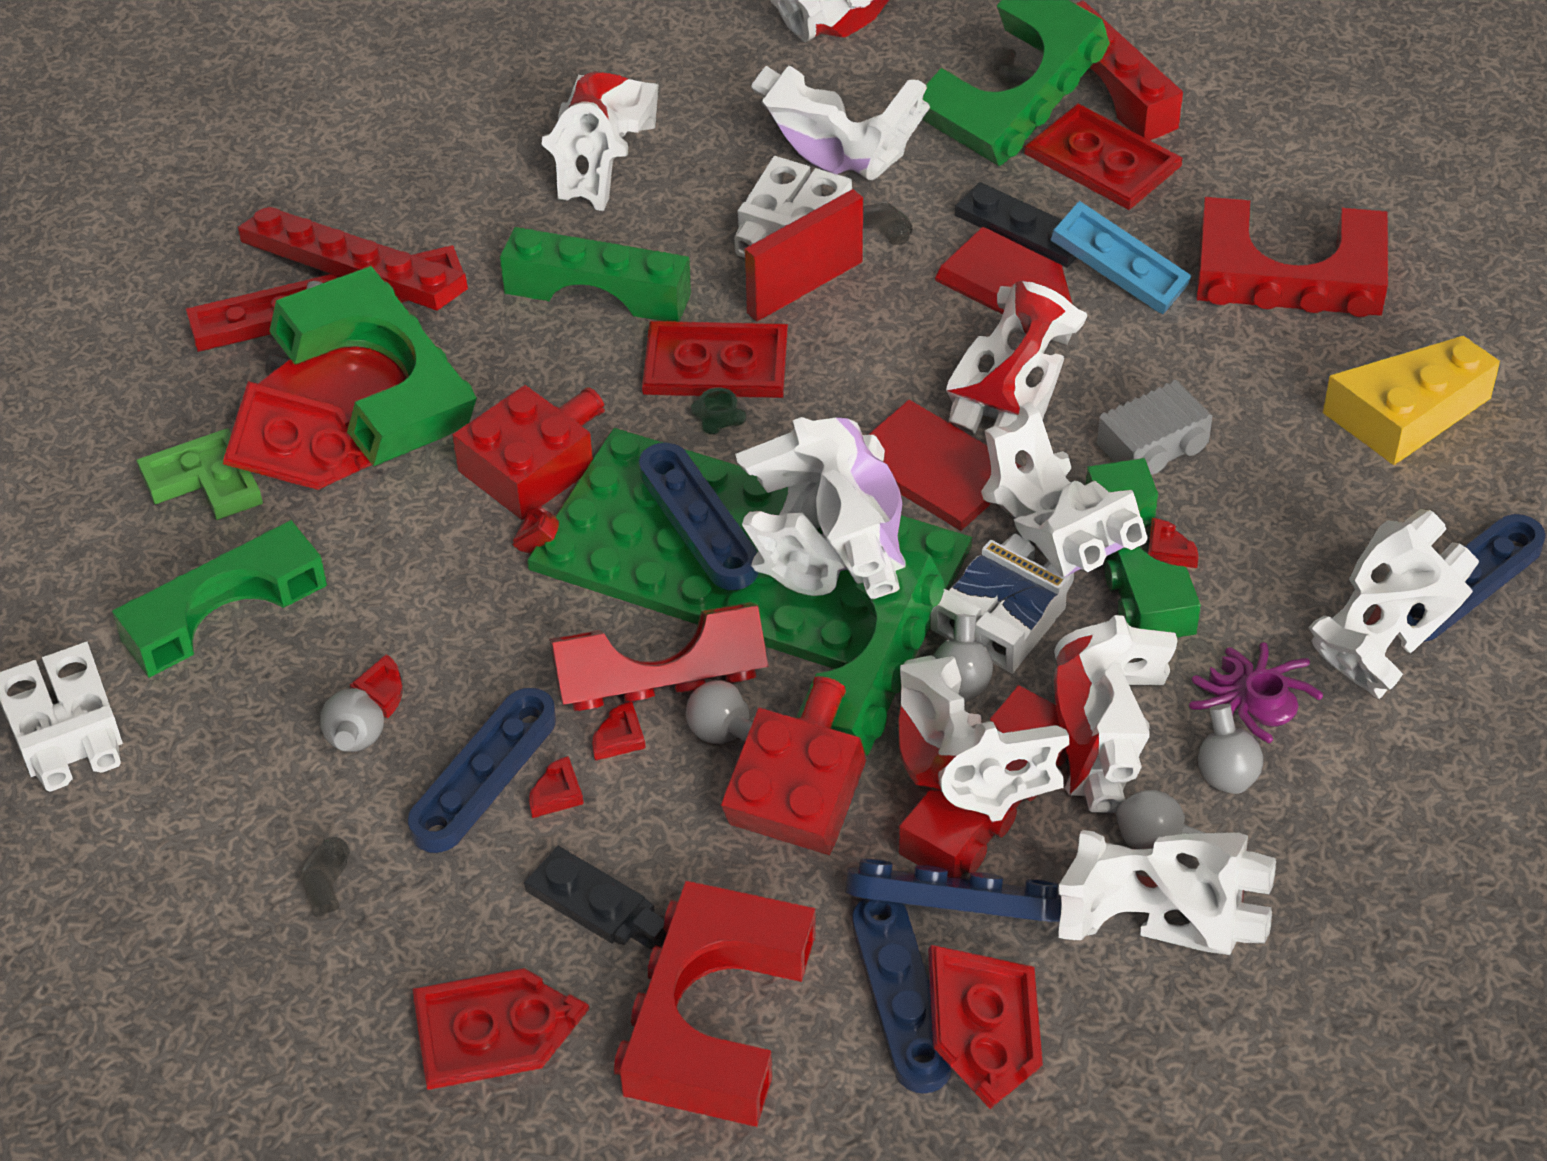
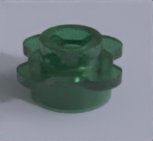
[691,387,746,434]

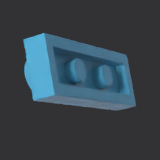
[1051,201,1192,314]

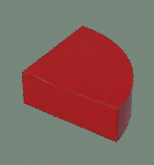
[512,506,559,553]
[1148,518,1198,568]
[350,654,403,719]
[592,701,646,761]
[529,756,584,818]

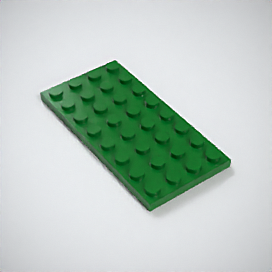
[527,428,972,669]

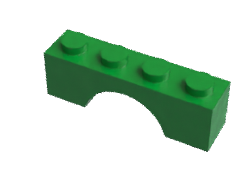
[500,227,691,322]
[1086,458,1201,638]
[112,520,327,678]
[796,549,944,756]

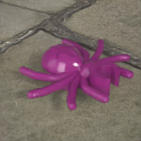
[1189,642,1323,743]

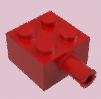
[452,385,605,520]
[721,676,866,856]

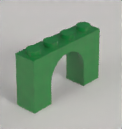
[922,0,1110,166]
[269,266,477,466]

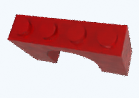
[1196,197,1388,317]
[614,881,816,1127]

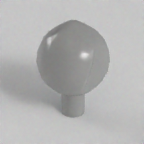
[933,614,993,703]
[686,681,753,745]
[320,688,384,752]
[1198,704,1264,794]
[1116,790,1205,850]

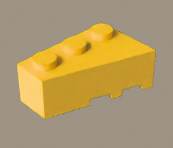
[1323,336,1500,465]

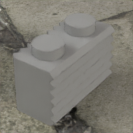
[1097,379,1213,475]

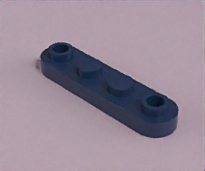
[639,443,759,590]
[1407,514,1546,642]
[408,688,556,853]
[845,858,1062,922]
[853,899,952,1093]

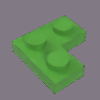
[136,428,263,520]

